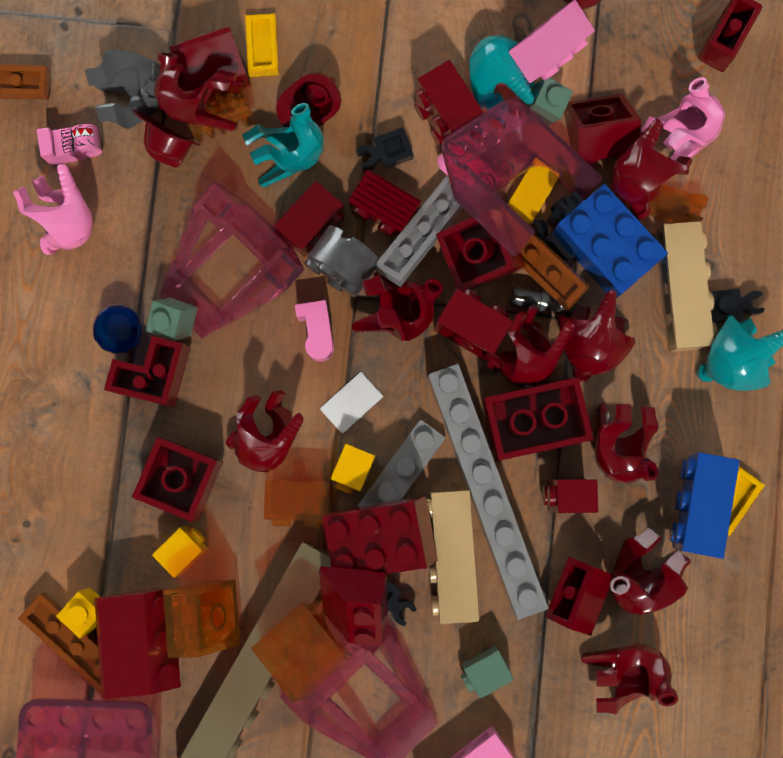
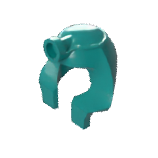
[469,35,535,120]
[242,103,324,187]
[697,315,783,391]

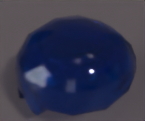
[93,305,142,354]

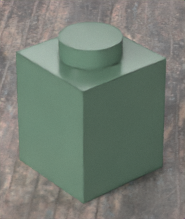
[521,78,573,127]
[146,298,198,341]
[460,645,514,699]

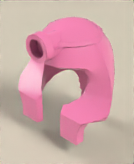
[640,77,725,161]
[13,164,93,255]

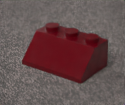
[94,588,181,699]

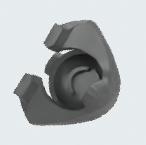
[85,49,160,129]

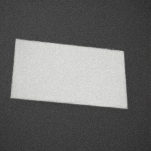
[320,372,384,434]

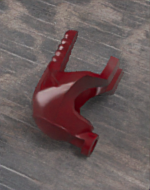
[154,52,237,131]
[612,118,692,220]
[352,272,443,341]
[558,290,635,382]
[487,304,574,387]
[225,390,304,472]
[594,403,659,484]
[610,528,691,616]
[581,643,678,715]

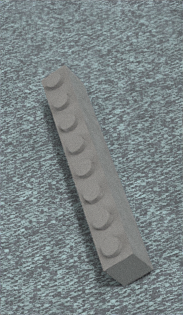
[427,364,549,620]

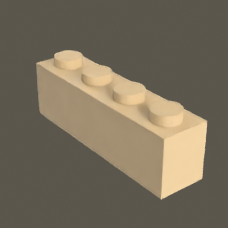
[656,221,717,352]
[426,490,479,624]

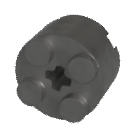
[304,225,378,297]

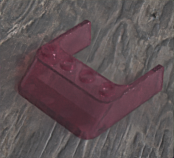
[441,98,602,256]
[16,698,160,758]

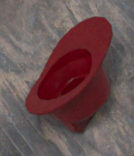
[276,73,342,127]
[131,109,201,168]

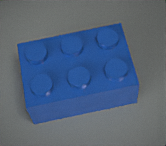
[554,183,668,298]
[669,452,740,559]

